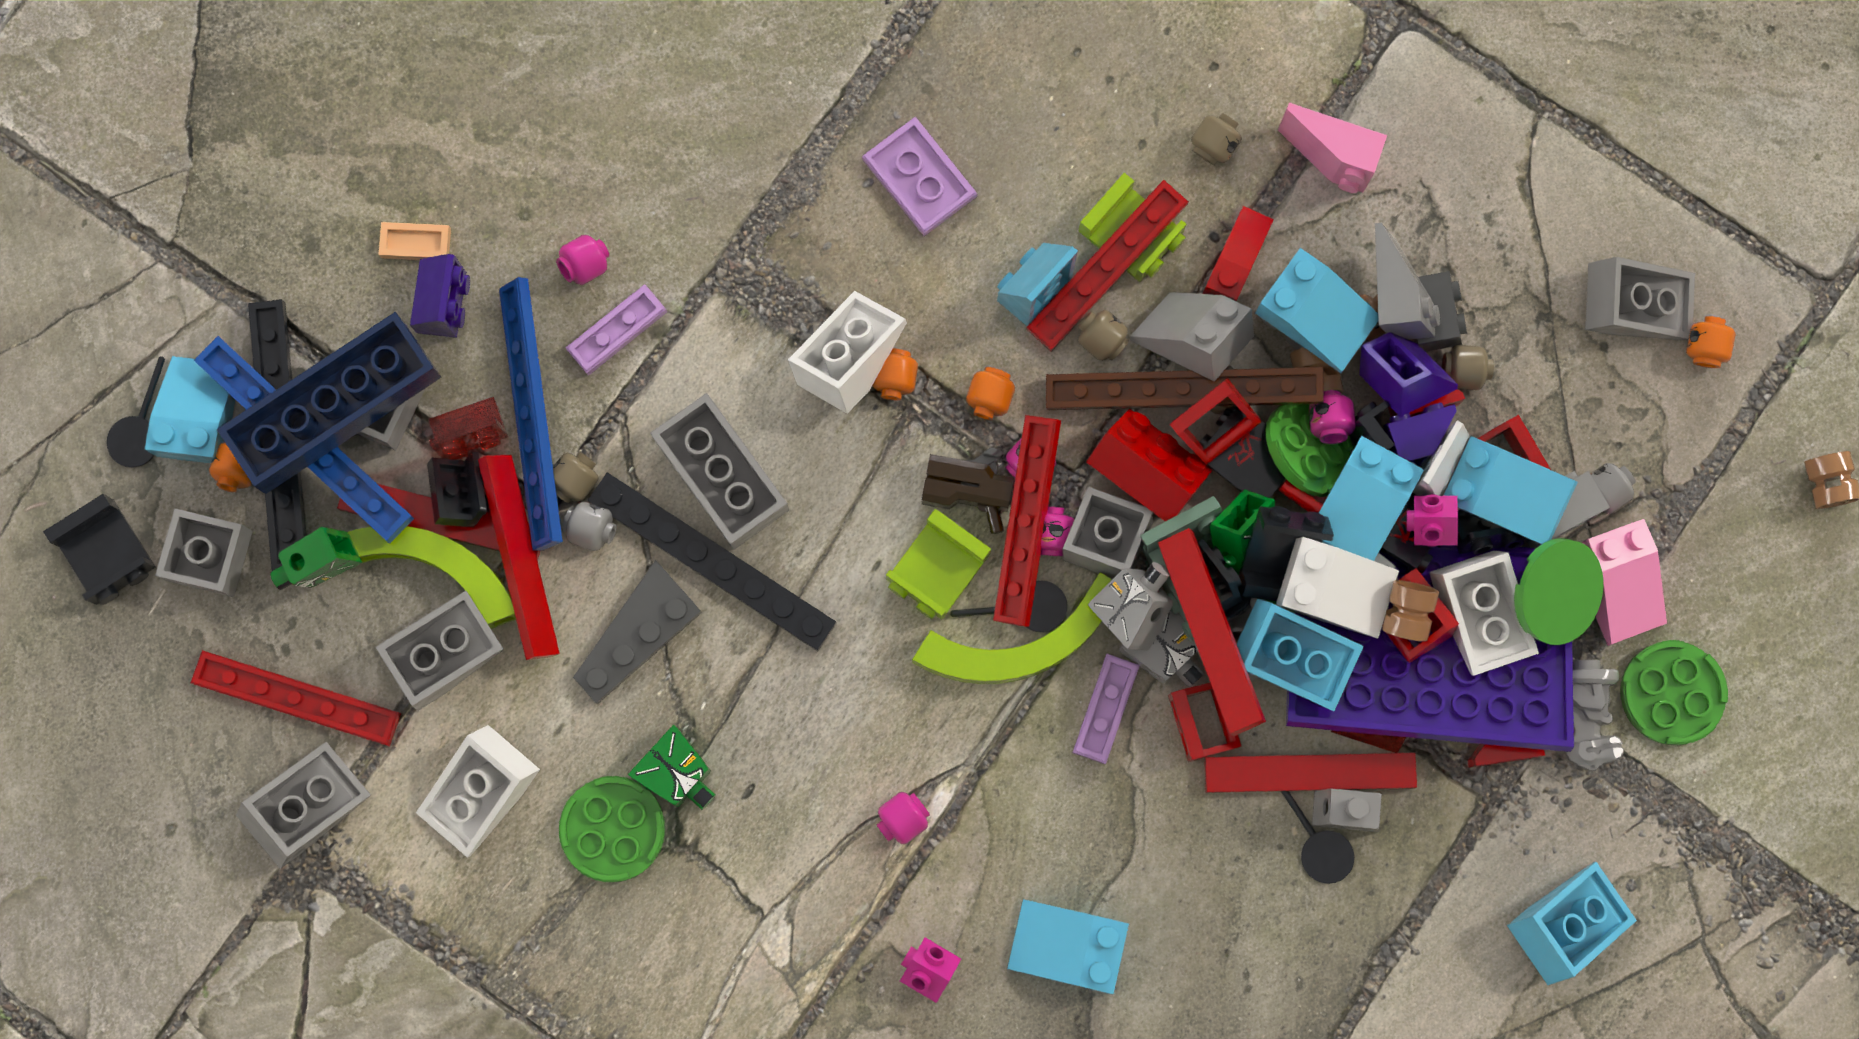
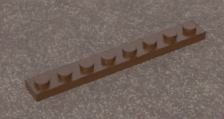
[1046,367,1324,410]

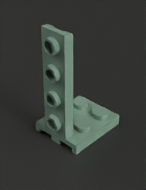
[1140,496,1222,660]

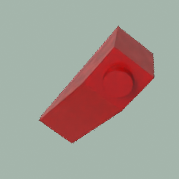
[1203,206,1274,301]

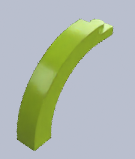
[348,526,516,629]
[912,572,1112,684]

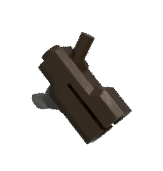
[921,447,1014,534]

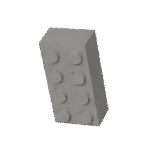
[650,393,789,550]

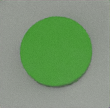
[1266,404,1353,497]
[1514,538,1604,645]
[1620,640,1728,745]
[559,776,665,882]

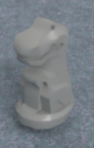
[1566,660,1624,771]

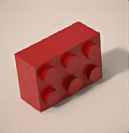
[1086,408,1212,521]

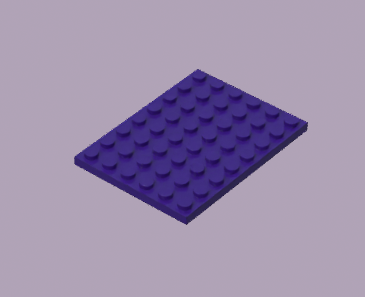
[1286,545,1574,752]

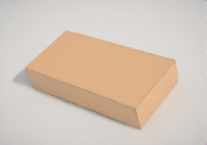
[378,222,451,260]

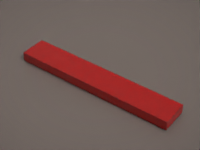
[1026,180,1189,352]
[993,415,1061,627]
[478,455,560,660]
[337,483,540,561]
[1158,528,1266,736]
[190,650,401,746]
[1204,753,1417,793]

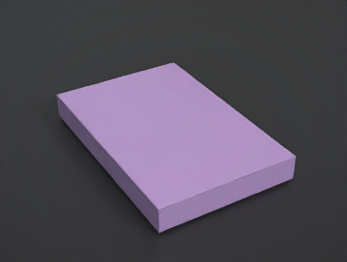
[862,117,977,236]

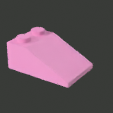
[1278,103,1387,193]
[1581,519,1667,646]

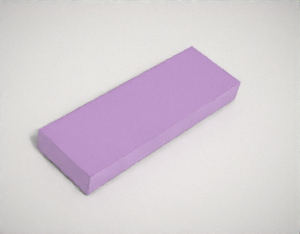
[566,284,667,376]
[1072,654,1140,764]

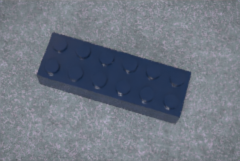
[216,312,442,494]

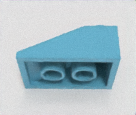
[997,243,1078,326]
[1255,248,1378,373]
[145,356,235,463]
[1319,436,1424,561]
[1443,436,1578,544]
[1237,599,1364,711]
[1507,862,1637,985]
[1007,899,1129,994]

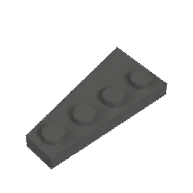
[573,560,702,704]

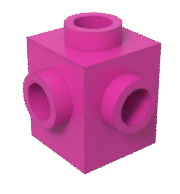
[1407,494,1458,547]
[900,937,961,1003]

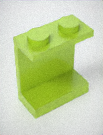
[1078,173,1187,282]
[886,509,991,620]

